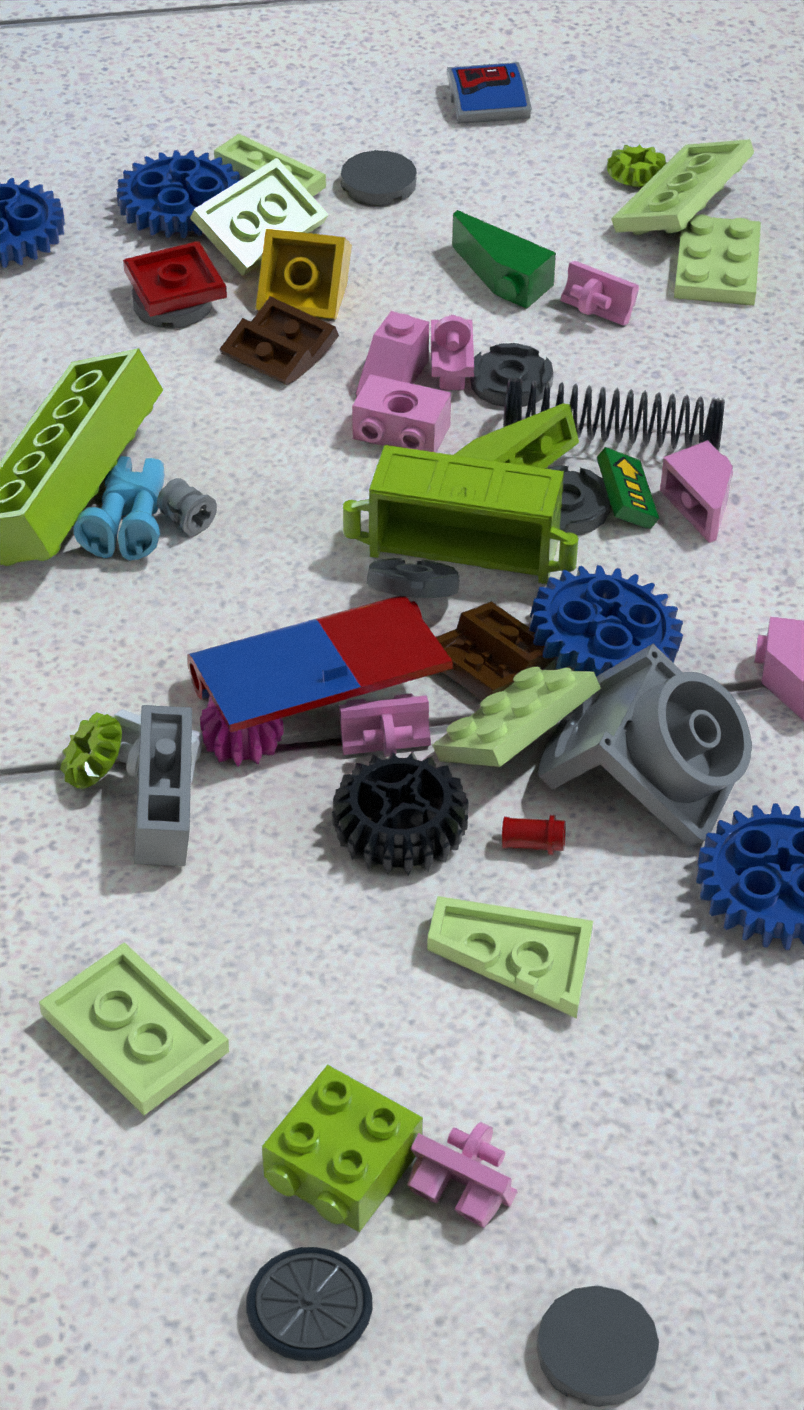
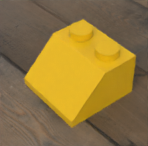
[255,228,352,320]

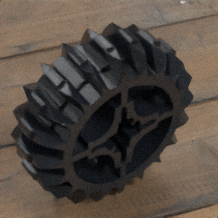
[332,750,469,876]

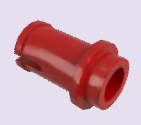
[502,815,566,856]

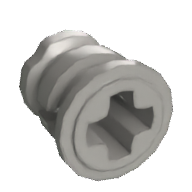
[156,478,217,536]

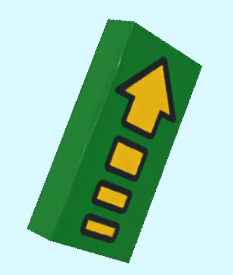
[596,447,660,529]

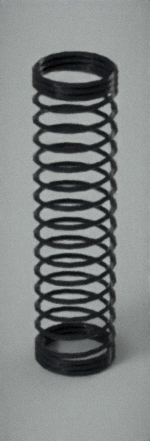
[503,377,725,451]

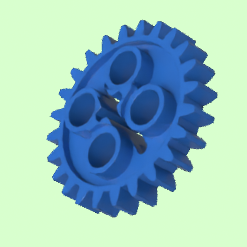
[116,150,240,238]
[0,178,65,268]
[529,565,683,676]
[696,803,804,950]

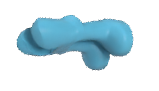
[73,456,165,560]

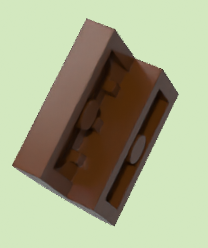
[219,296,339,385]
[436,601,556,700]

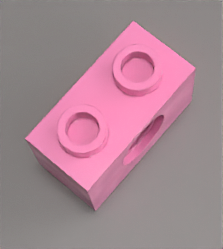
[352,374,451,452]

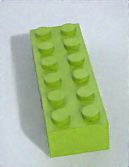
[0,348,163,566]

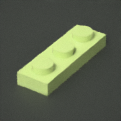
[214,134,326,197]

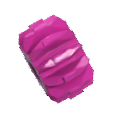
[200,696,284,767]

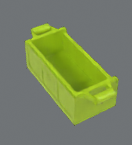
[343,445,579,584]

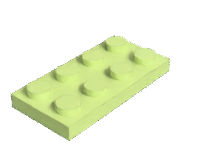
[611,139,754,235]

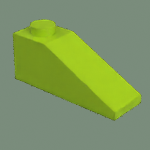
[454,403,579,468]

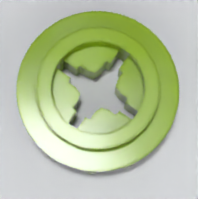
[607,144,667,187]
[60,712,122,789]

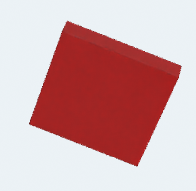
[123,241,227,317]

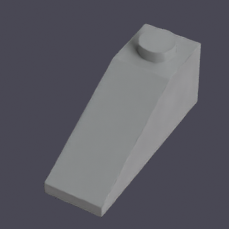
[134,705,192,866]

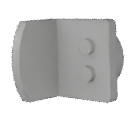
[538,644,752,847]

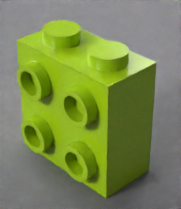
[262,1064,423,1233]

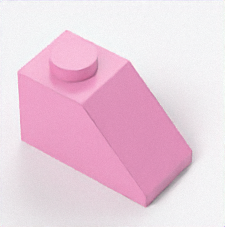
[356,311,429,398]
[660,440,733,543]
[754,616,804,721]

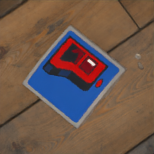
[447,62,532,124]

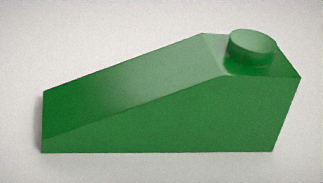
[452,210,556,309]

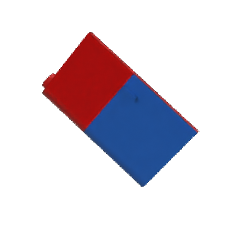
[187,596,453,733]

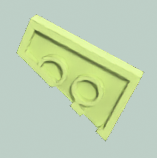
[427,896,593,1018]

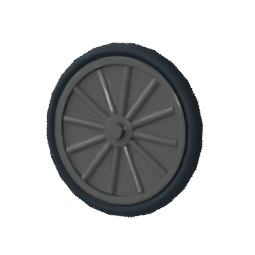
[246,1247,373,1361]

